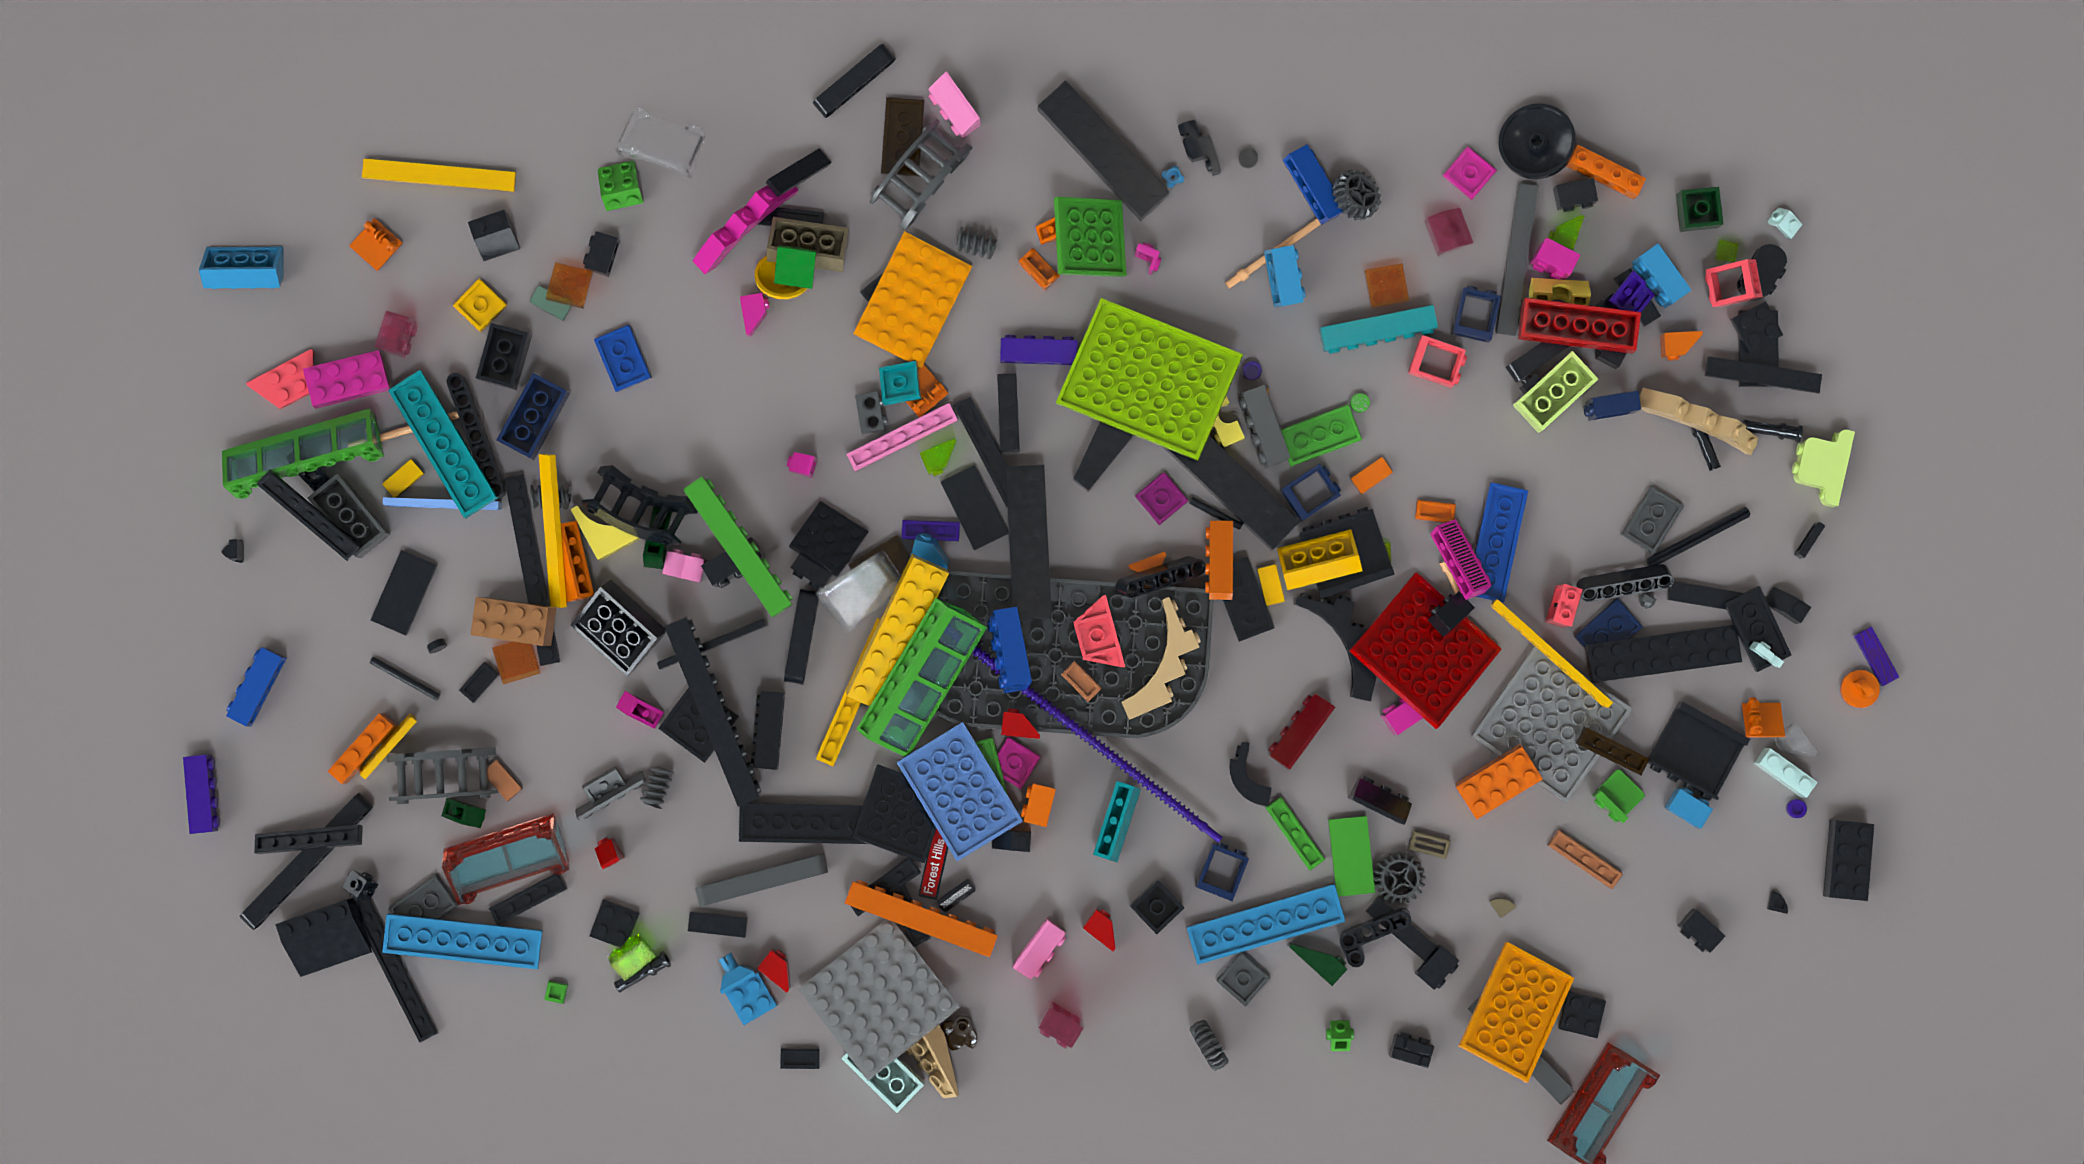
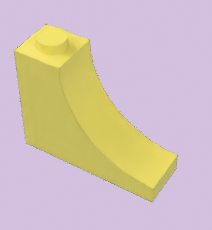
[571,506,641,561]

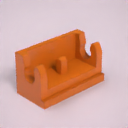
[1018,248,1060,291]

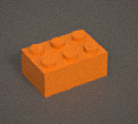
[1021,782,1056,827]

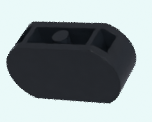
[1737,244,1787,301]

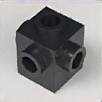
[342,870,379,901]

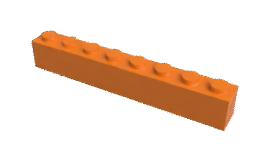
[844,879,998,957]

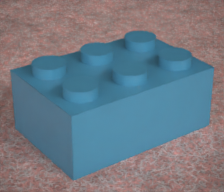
[1631,243,1692,309]
[1264,245,1306,307]

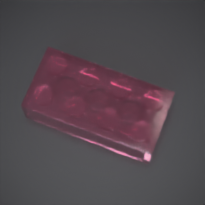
[1038,1000,1084,1049]

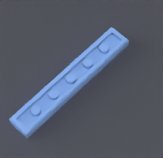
[383,497,502,510]

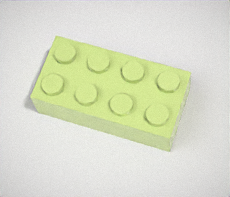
[1513,351,1598,433]

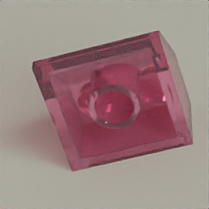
[1424,208,1474,256]

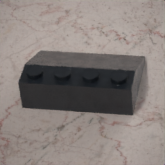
[571,580,666,676]
[275,898,372,977]

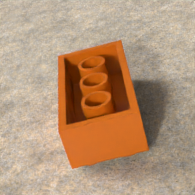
[1455,743,1543,820]

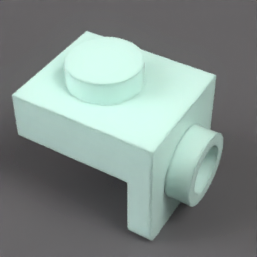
[1767,208,1803,239]

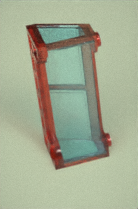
[442,813,569,905]
[1547,1042,1660,1164]

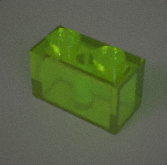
[608,933,655,981]

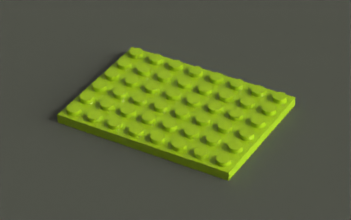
[1056,298,1243,461]

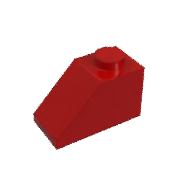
[1001,708,1040,739]
[594,837,625,869]
[1082,909,1116,952]
[757,949,791,993]

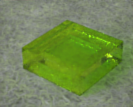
[1715,240,1739,263]

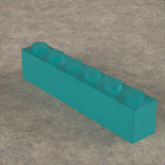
[1319,305,1438,354]

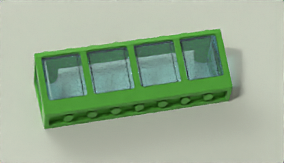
[222,408,384,499]
[856,598,987,757]

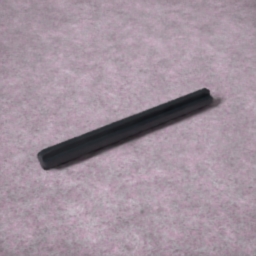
[1646,507,1751,566]

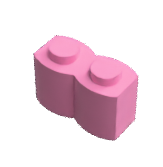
[662,549,706,583]

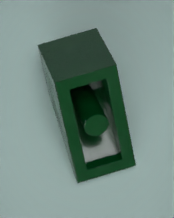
[441,798,486,828]

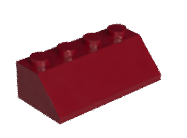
[1268,693,1335,770]

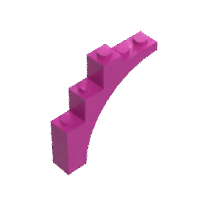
[692,185,799,274]

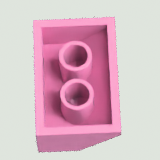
[928,71,981,139]
[1012,918,1066,979]

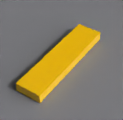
[359,713,417,779]

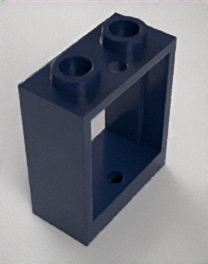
[1451,286,1501,343]
[1583,391,1642,421]
[1280,464,1341,522]
[1195,842,1249,902]

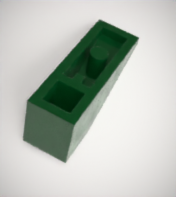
[643,507,672,569]
[1287,943,1348,986]

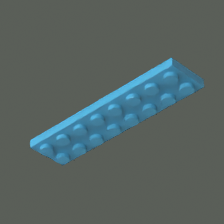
[1186,884,1345,965]
[382,913,543,969]

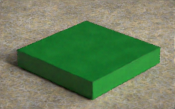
[774,245,817,289]

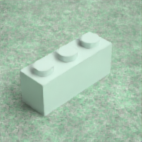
[1754,748,1818,798]

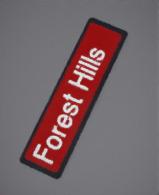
[918,828,948,900]

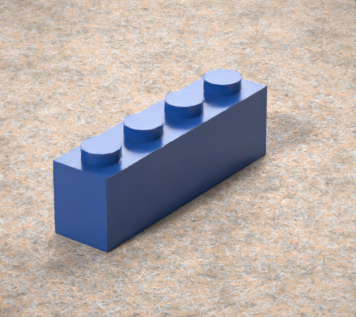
[1283,144,1343,225]
[226,647,287,727]

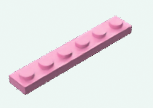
[846,403,958,472]

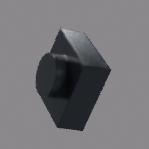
[1519,374,1541,394]

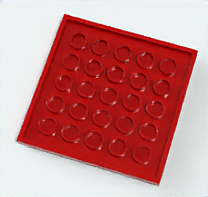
[1349,572,1502,729]

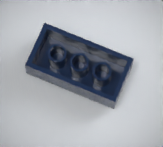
[496,373,570,460]

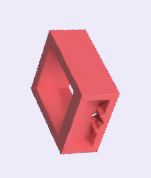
[1705,259,1763,307]
[1408,335,1467,388]
[1545,584,1583,628]

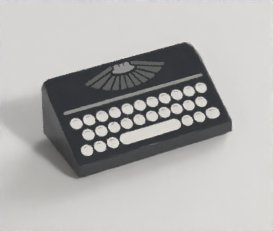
[936,879,976,912]

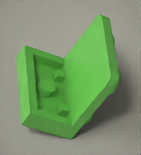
[598,161,644,211]
[1591,770,1645,823]

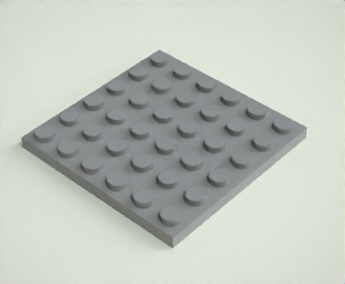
[1471,646,1632,803]
[798,919,960,1081]

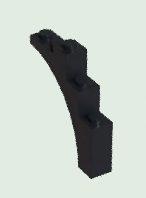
[1293,594,1377,702]

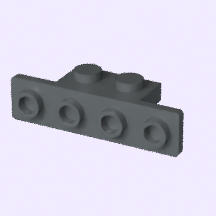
[575,766,645,820]

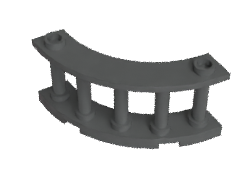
[870,119,973,231]
[387,747,498,804]

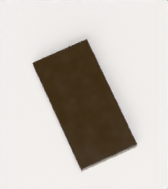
[881,97,924,177]

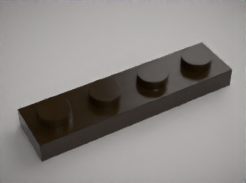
[1576,726,1650,776]

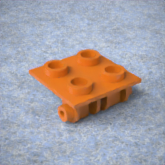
[349,218,403,271]
[906,365,949,418]
[1742,697,1785,737]

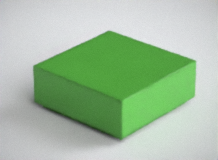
[544,980,568,1004]

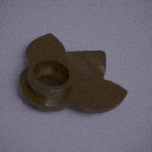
[941,1015,977,1051]

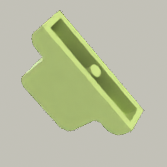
[1792,430,1855,507]

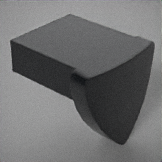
[221,539,244,563]

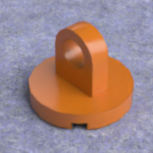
[1840,670,1880,708]

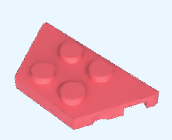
[246,349,315,409]
[1073,595,1125,668]

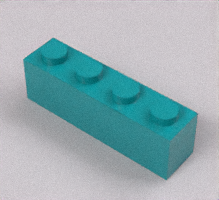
[1093,781,1141,862]

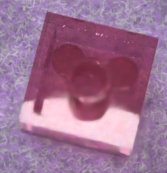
[375,311,417,359]

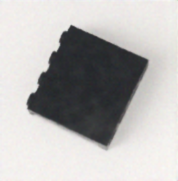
[1299,507,1395,599]
[1648,702,1750,801]

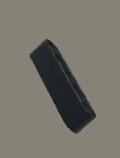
[813,44,896,118]
[1116,556,1205,598]
[1576,564,1674,602]
[784,589,820,685]

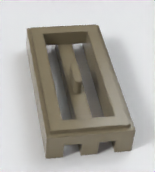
[1408,831,1451,859]

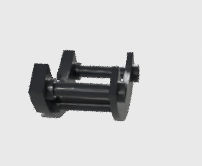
[580,465,698,546]

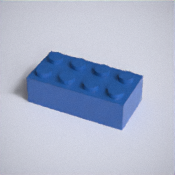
[987,607,1032,693]

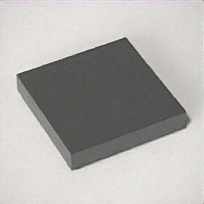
[1216,952,1271,1007]

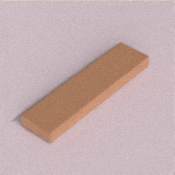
[1547,830,1623,889]

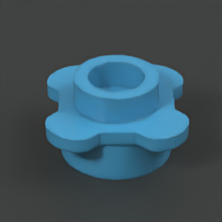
[1162,166,1184,188]

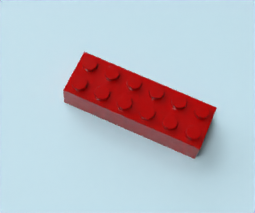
[1518,298,1641,354]

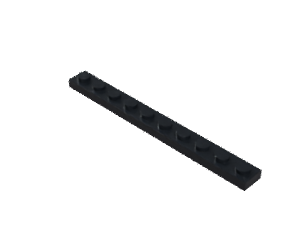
[504,474,560,666]

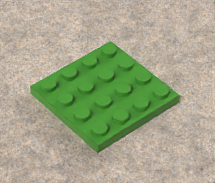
[1054,197,1127,277]

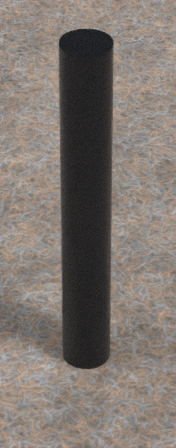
[1189,497,1243,530]

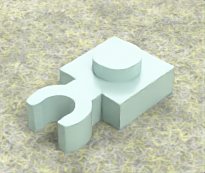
[1749,641,1784,668]

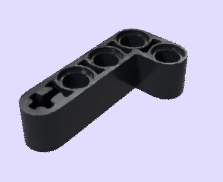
[1340,908,1411,968]

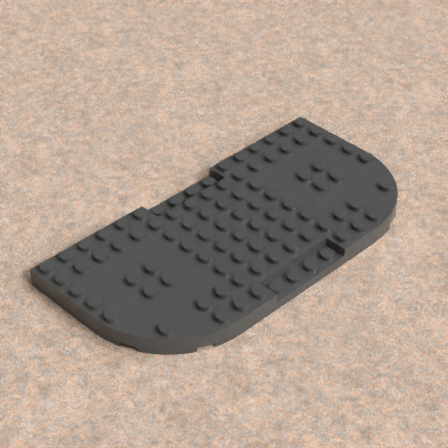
[911,571,1214,738]

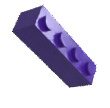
[1000,335,1078,365]
[183,754,220,834]

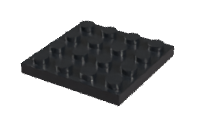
[851,764,936,863]

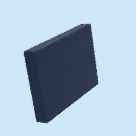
[1574,598,1643,650]

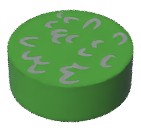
[1350,393,1370,413]

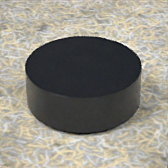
[1239,148,1258,168]
[427,638,447,654]

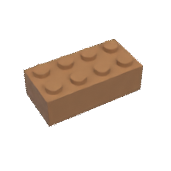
[471,597,556,646]

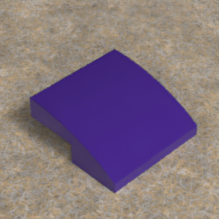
[1609,271,1655,312]

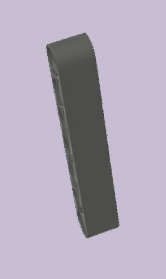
[695,854,828,907]
[1468,996,1575,1105]

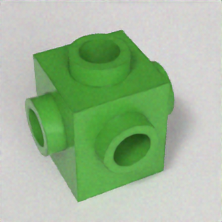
[1326,1020,1354,1051]

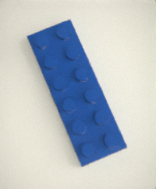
[1475,482,1528,603]

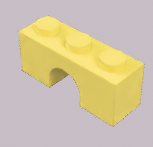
[1529,278,1591,306]
[1213,396,1245,448]

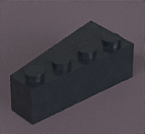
[1073,422,1134,492]

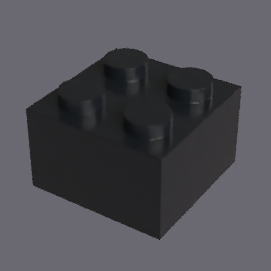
[1129,879,1184,935]

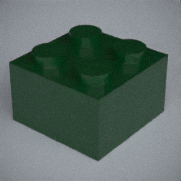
[1676,187,1724,232]

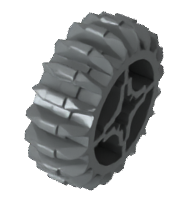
[1332,170,1381,221]
[1373,852,1426,904]
[1190,1019,1229,1071]

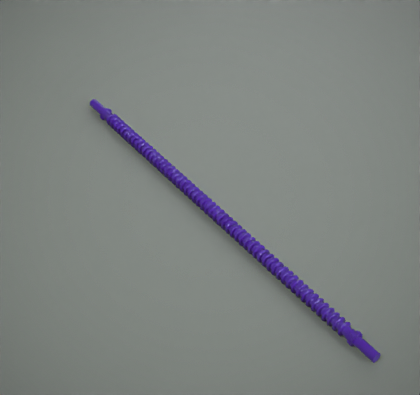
[944,624,1223,843]

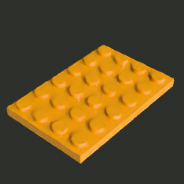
[853,231,972,368]
[1458,942,1574,1082]

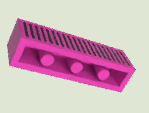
[1430,519,1492,600]

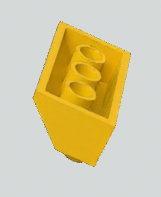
[1277,529,1362,590]

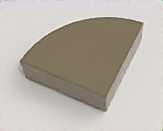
[1489,899,1516,918]

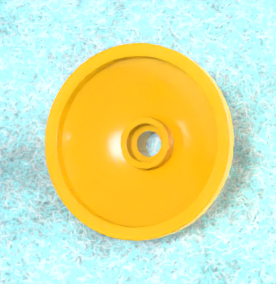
[754,255,808,299]

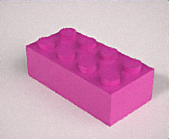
[303,350,391,409]

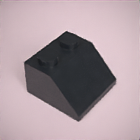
[468,210,520,261]

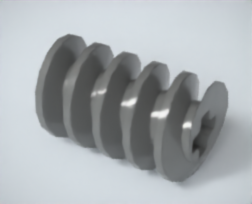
[956,227,998,260]
[530,484,571,509]
[640,767,674,809]

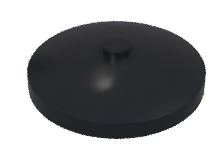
[1498,104,1576,179]

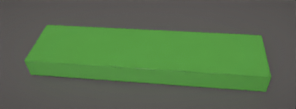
[1265,797,1325,871]

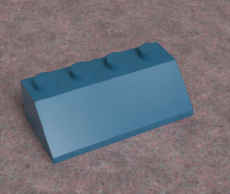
[199,246,284,289]

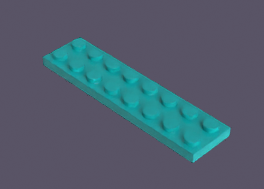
[388,370,498,519]

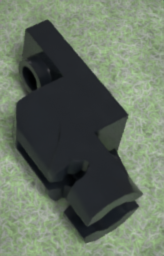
[1178,120,1221,176]

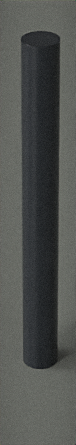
[370,657,440,701]

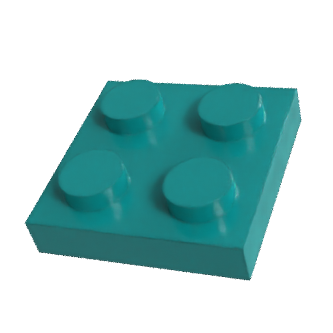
[879,361,921,406]

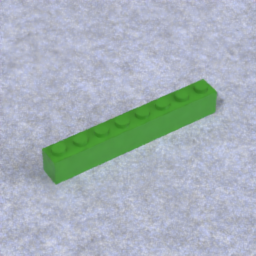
[683,476,793,618]

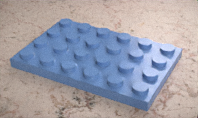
[897,722,1023,861]

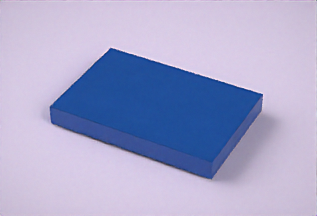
[594,325,652,393]

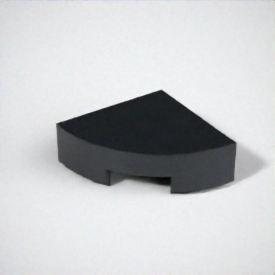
[1767,891,1788,914]

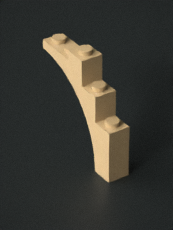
[1639,388,1758,455]
[1121,597,1201,720]

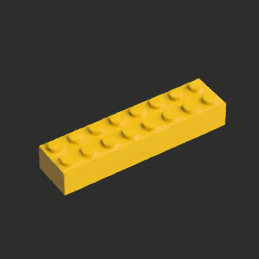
[846,553,949,706]

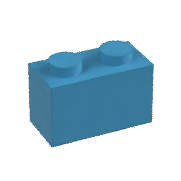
[1664,787,1713,829]

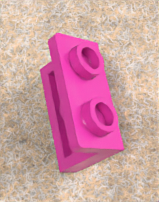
[1135,242,1162,275]

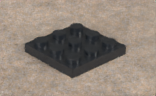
[789,501,869,578]
[658,687,740,763]

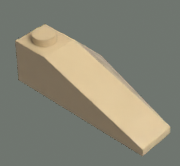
[905,1024,959,1098]

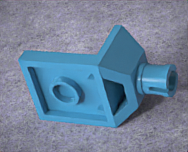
[718,952,778,1026]

